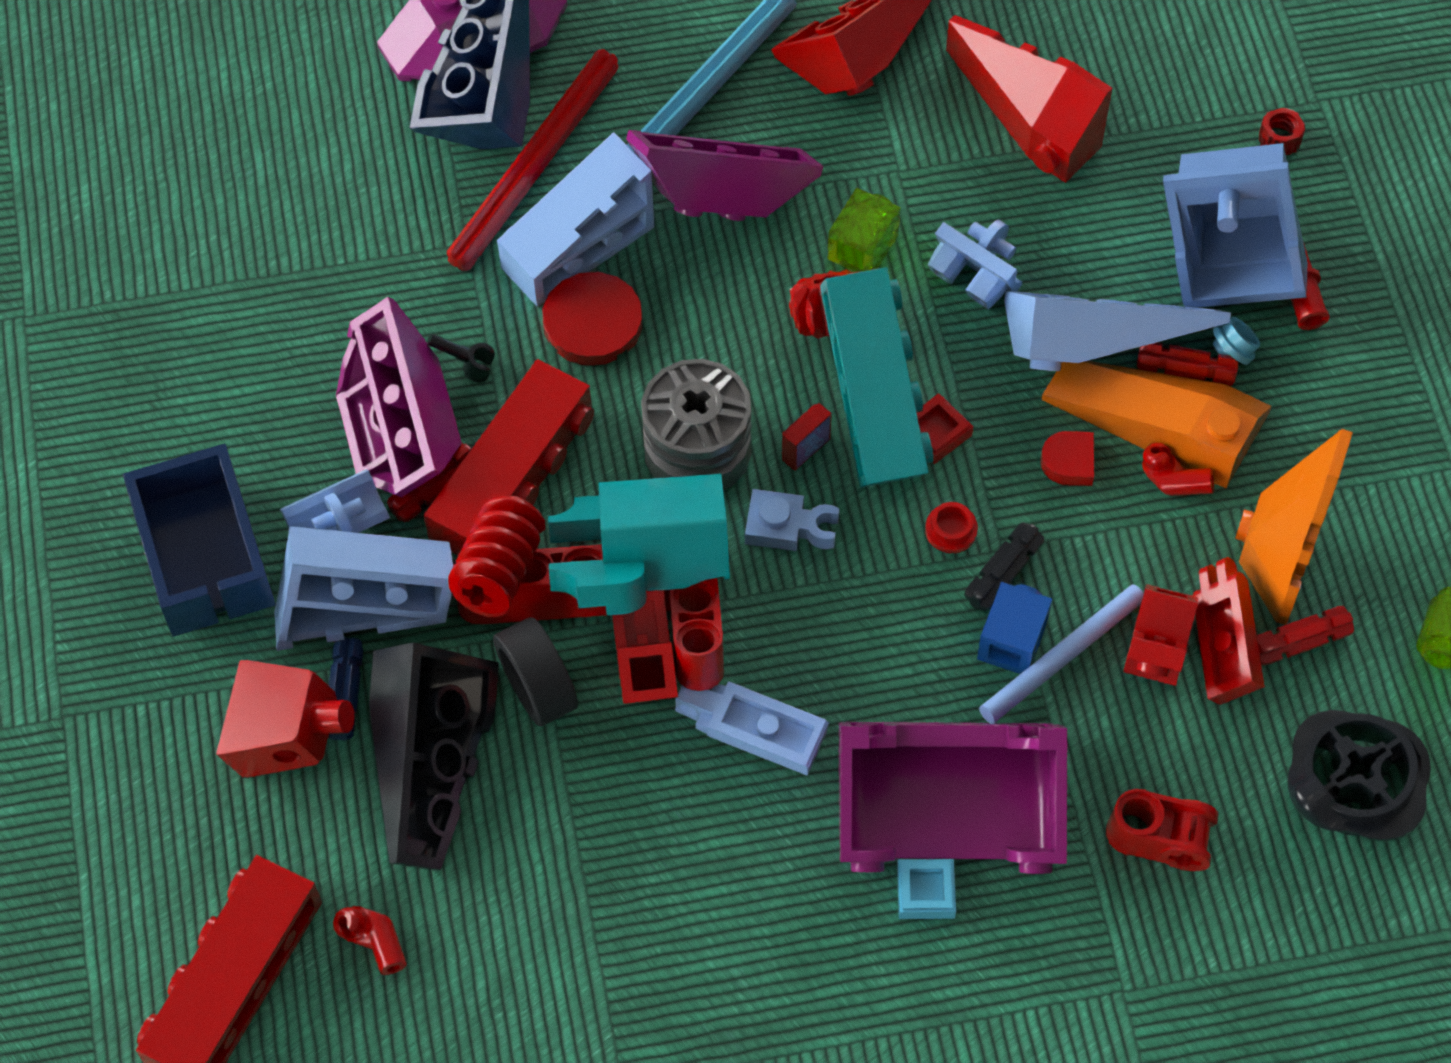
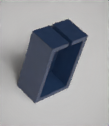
[123,443,276,637]

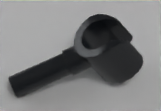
[427,333,495,383]

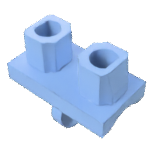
[928,219,1023,309]
[280,469,390,533]

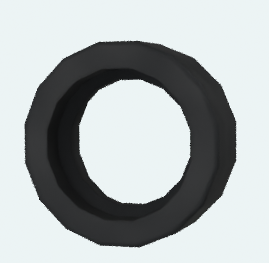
[493,617,578,727]

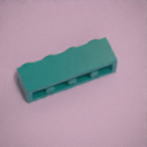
[820,267,933,488]

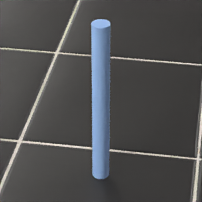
[979,584,1144,724]

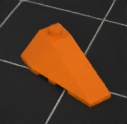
[1041,361,1272,488]
[1235,429,1353,625]

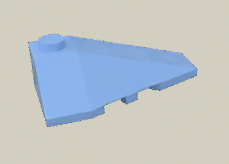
[1004,291,1231,371]

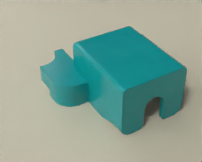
[548,474,730,615]

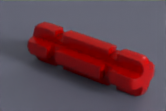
[1137,342,1239,386]
[387,443,471,522]
[1257,606,1354,666]

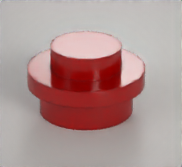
[925,502,978,553]

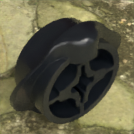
[1287,710,1431,841]

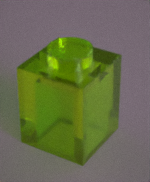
[827,188,901,272]

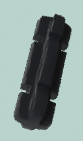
[964,522,1044,611]

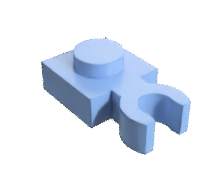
[745,489,839,551]

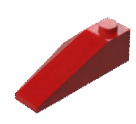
[771,0,931,96]
[946,15,1113,183]

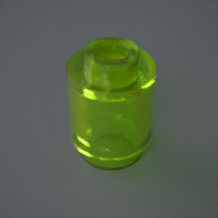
[1416,587,1451,669]

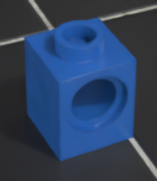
[977,582,1052,674]

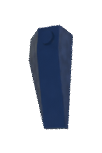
[409,0,530,149]

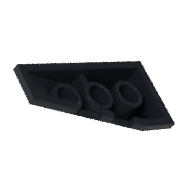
[369,643,499,871]

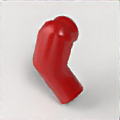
[333,906,407,975]

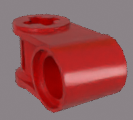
[1106,789,1219,871]

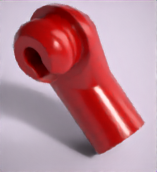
[1142,443,1214,496]

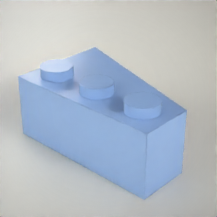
[497,132,654,307]
[274,526,453,651]

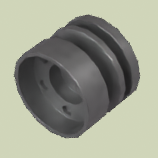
[641,359,751,491]

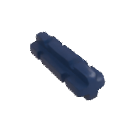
[328,637,364,741]

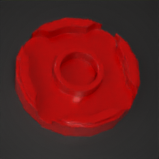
[542,272,643,366]

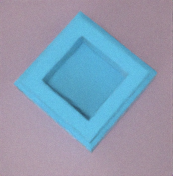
[897,859,956,919]

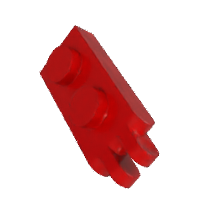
[1193,557,1265,705]

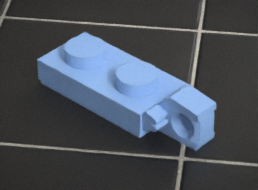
[675,681,829,776]

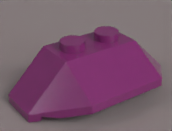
[377,0,568,81]
[626,130,824,221]
[336,297,462,497]

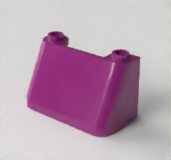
[839,722,1067,874]

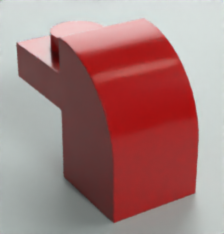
[1123,584,1198,686]
[612,590,678,704]

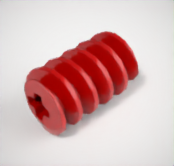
[448,495,546,617]

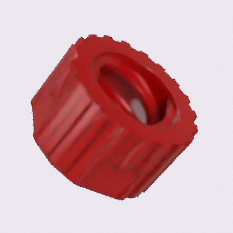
[1258,108,1306,155]

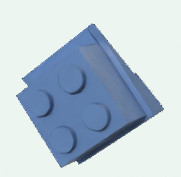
[1163,143,1308,308]

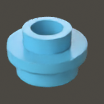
[1213,317,1260,365]

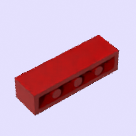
[424,359,594,555]
[136,854,322,1063]

